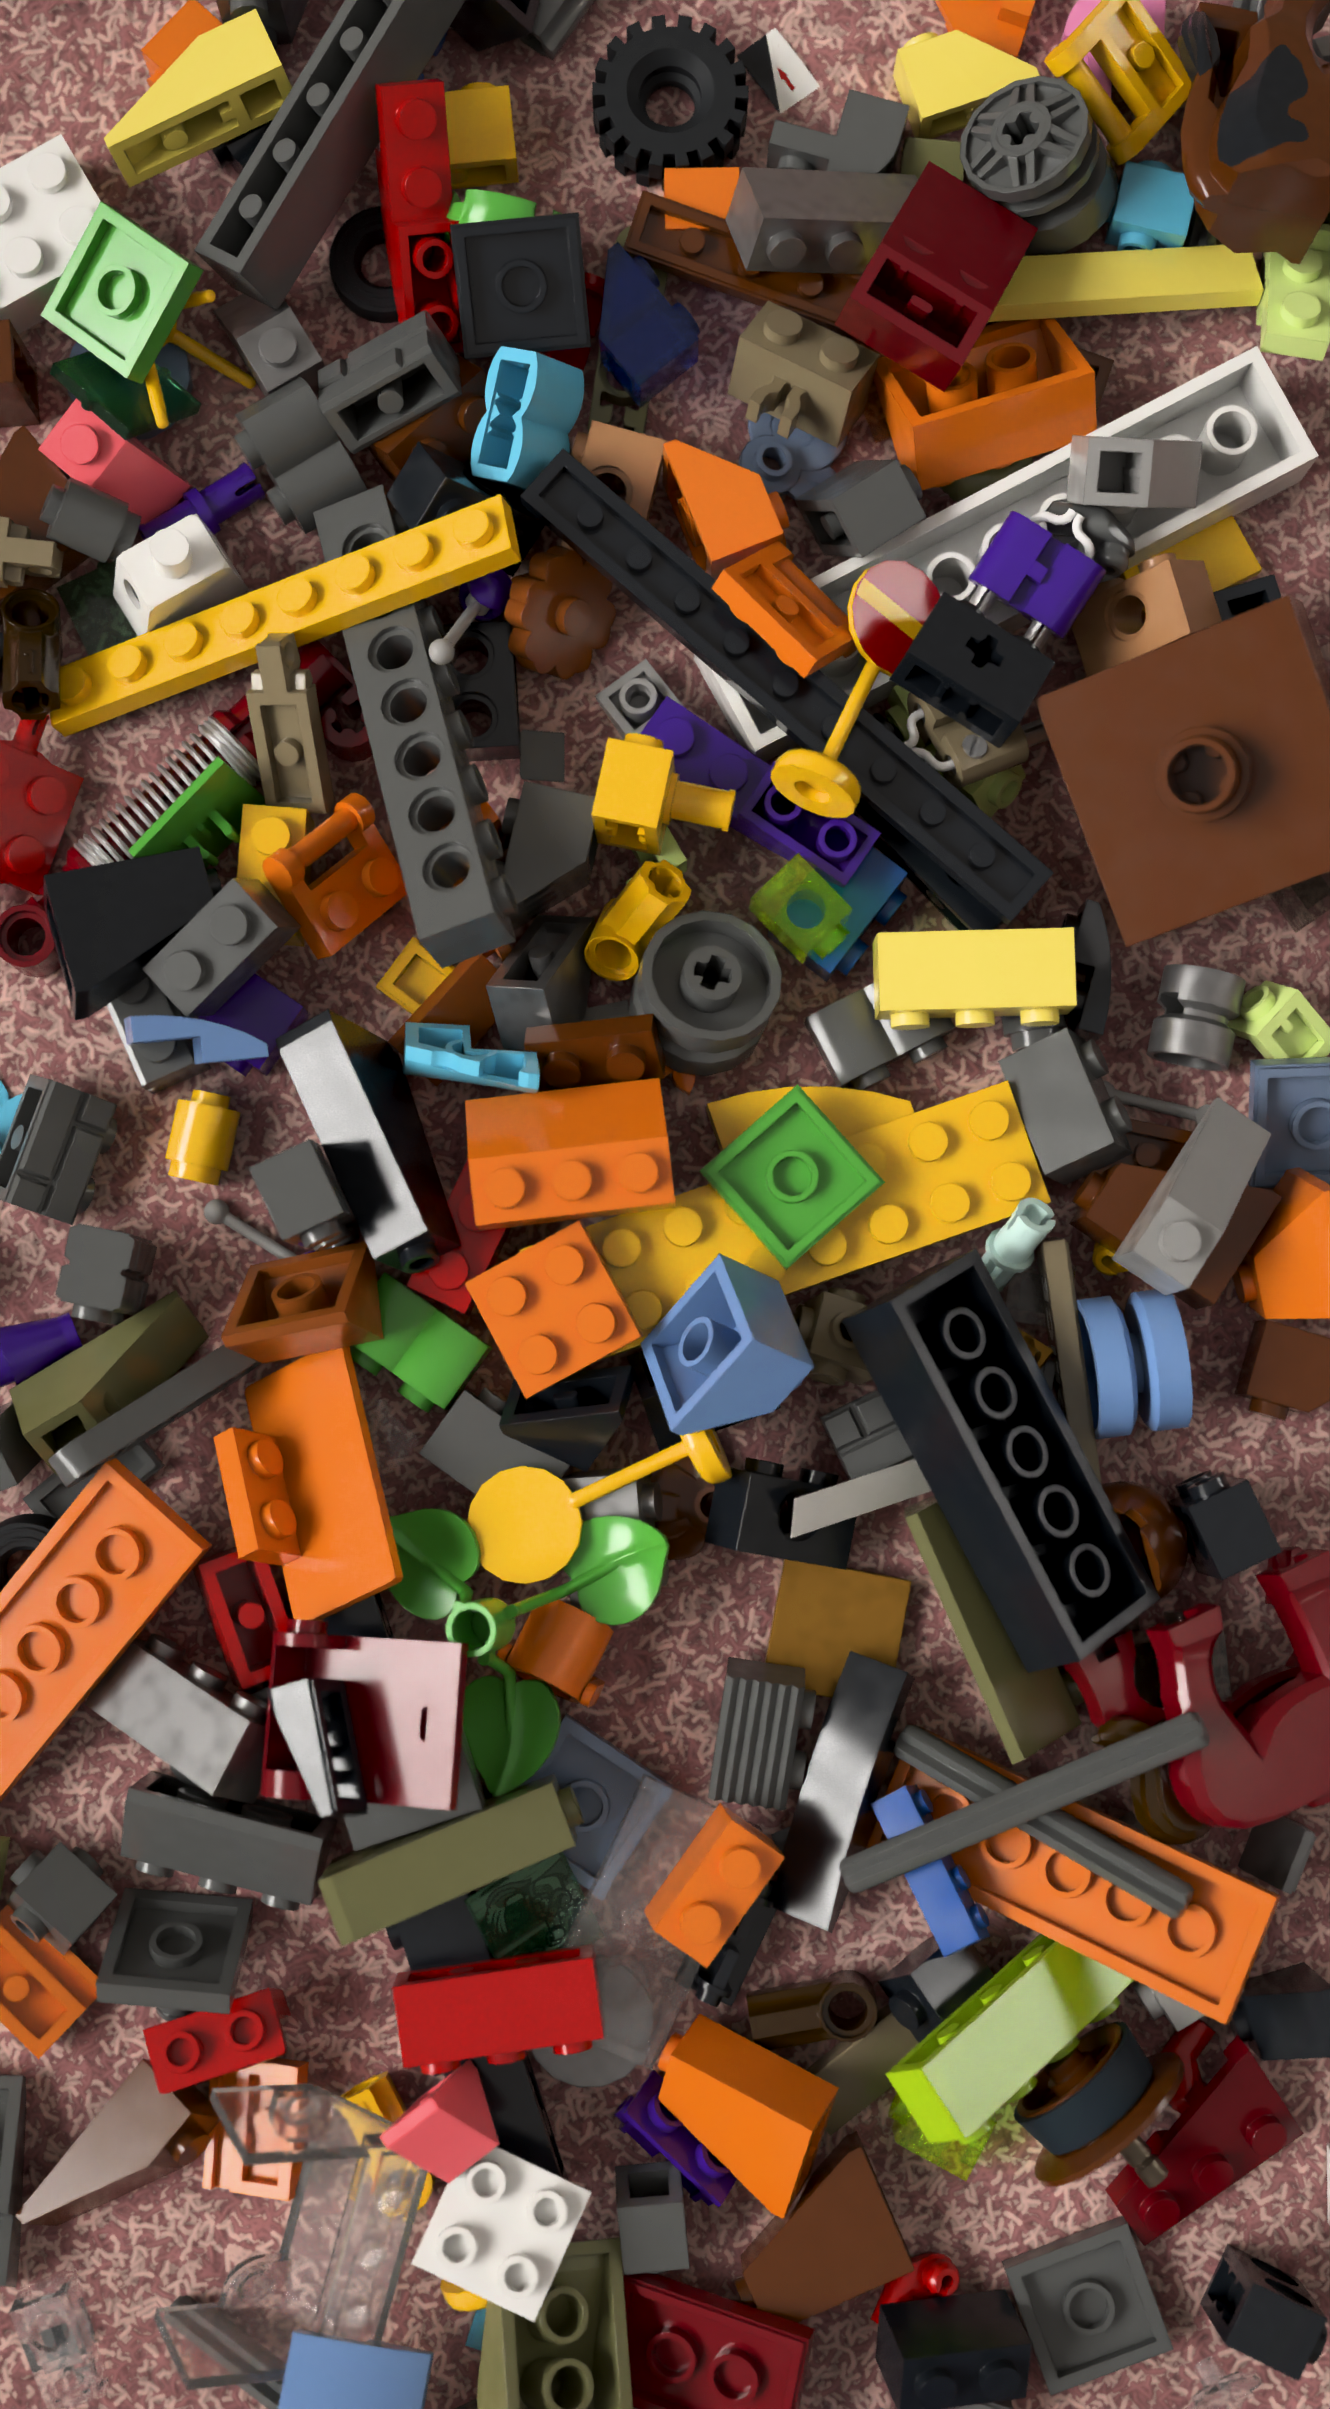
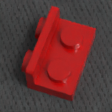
[143,1987,291,2094]

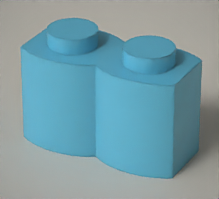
[471,346,584,492]

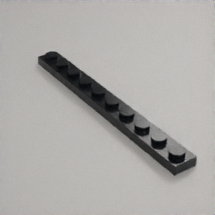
[520,449,1054,926]

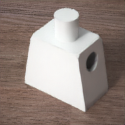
[113,514,248,636]

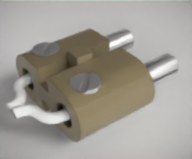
[903,693,1049,789]

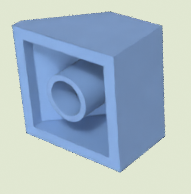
[641,1253,814,1436]

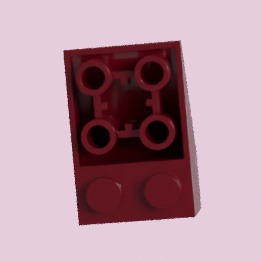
[835,161,1038,392]

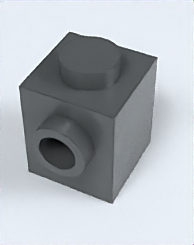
[7,1842,118,1956]

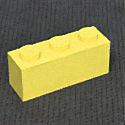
[872,927,1077,1030]

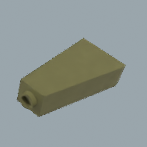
[318,1774,584,1947]

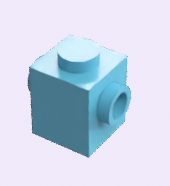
[1104,160,1194,251]

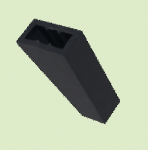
[275,1009,461,1273]

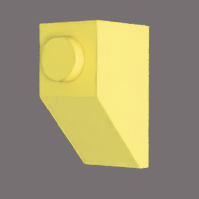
[893,30,1040,139]

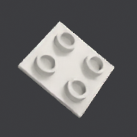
[411,2147,592,2322]

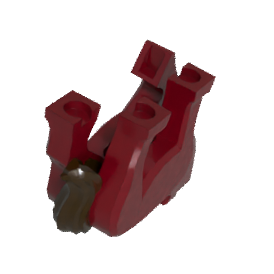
[1063,1546,1330,1845]

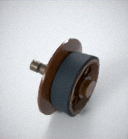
[1014,2022,1185,2188]

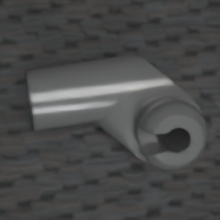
[1047,501,1135,576]

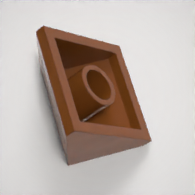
[221,1241,384,1364]

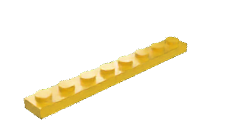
[50,494,521,737]

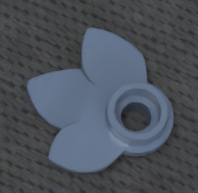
[738,412,847,500]

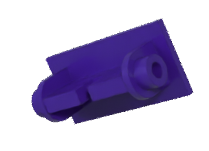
[614,2070,737,2207]

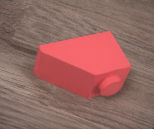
[38,398,193,525]

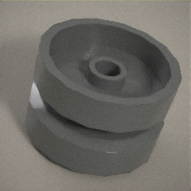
[629,910,782,1076]

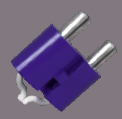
[968,508,1107,650]

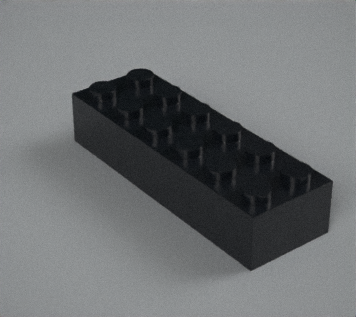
[842,1248,1161,1673]

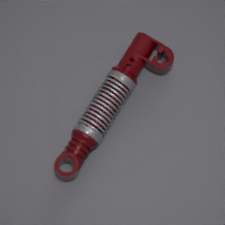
[0,640,373,978]

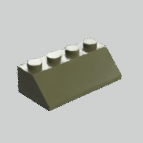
[904,1496,1085,1765]

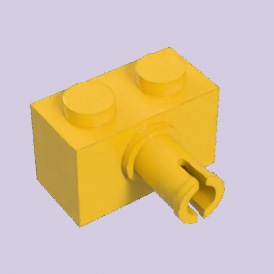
[591,733,736,856]

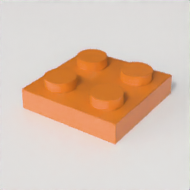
[464,1220,644,1399]

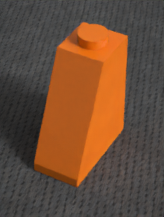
[658,2013,839,2219]

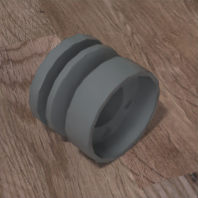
[960,76,1118,256]

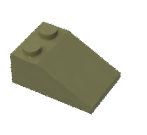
[476,2237,633,2409]

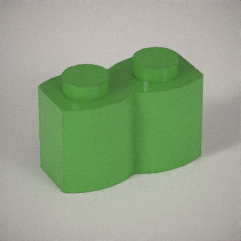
[350,1272,492,1413]

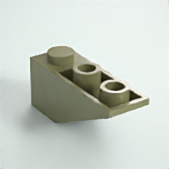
[9,1290,209,1476]

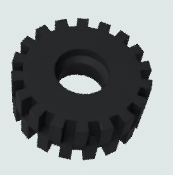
[592,15,749,191]

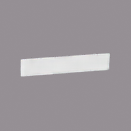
[791,1459,931,1538]

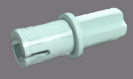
[981,1198,1056,1292]

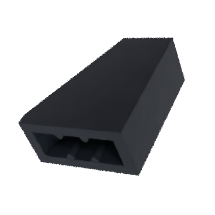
[44,846,222,1020]

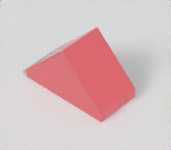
[380,2059,500,2184]

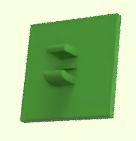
[128,756,266,868]

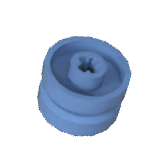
[1076,1289,1193,1439]

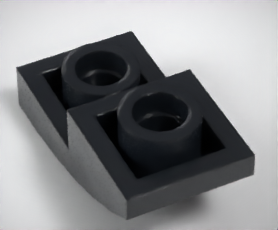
[1061,899,1111,1041]

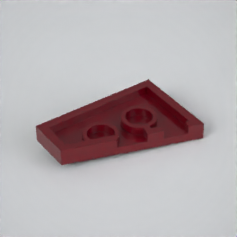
[1105,2034,1304,2247]

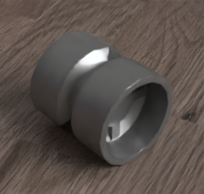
[1146,964,1246,1071]

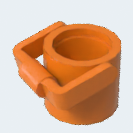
[497,1600,614,1708]

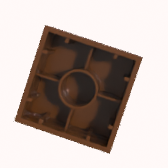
[1034,595,1330,947]

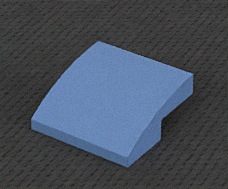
[278,2329,434,2409]

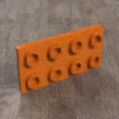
[213,1346,403,1621]

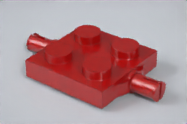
[0,714,84,896]

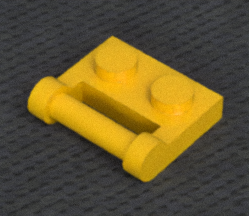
[1044,0,1191,165]

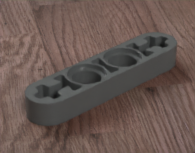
[48,1345,262,1488]

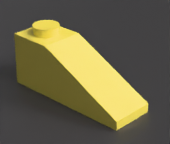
[104,9,292,188]

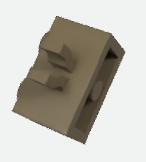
[727,300,880,448]

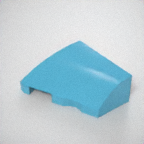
[403,1022,540,1094]

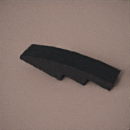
[772,1651,915,1933]

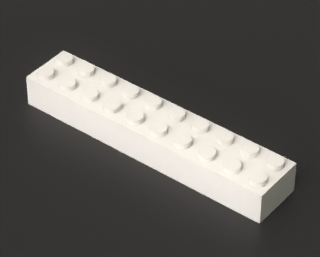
[694,346,1319,762]

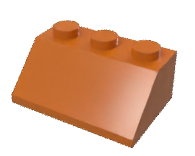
[873,318,1097,491]
[465,1078,675,1231]

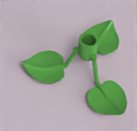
[389,1508,670,1796]

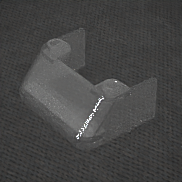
[154,2083,428,2391]

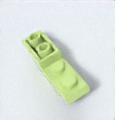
[1256,212,1330,361]

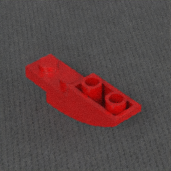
[375,78,464,353]

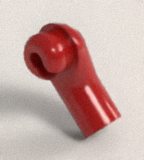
[1160,2019,1216,2113]
[870,2252,960,2324]

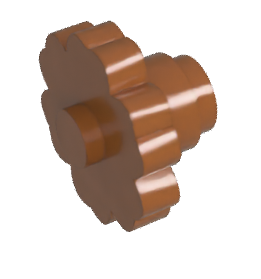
[502,546,616,680]

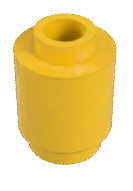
[165,1089,241,1186]

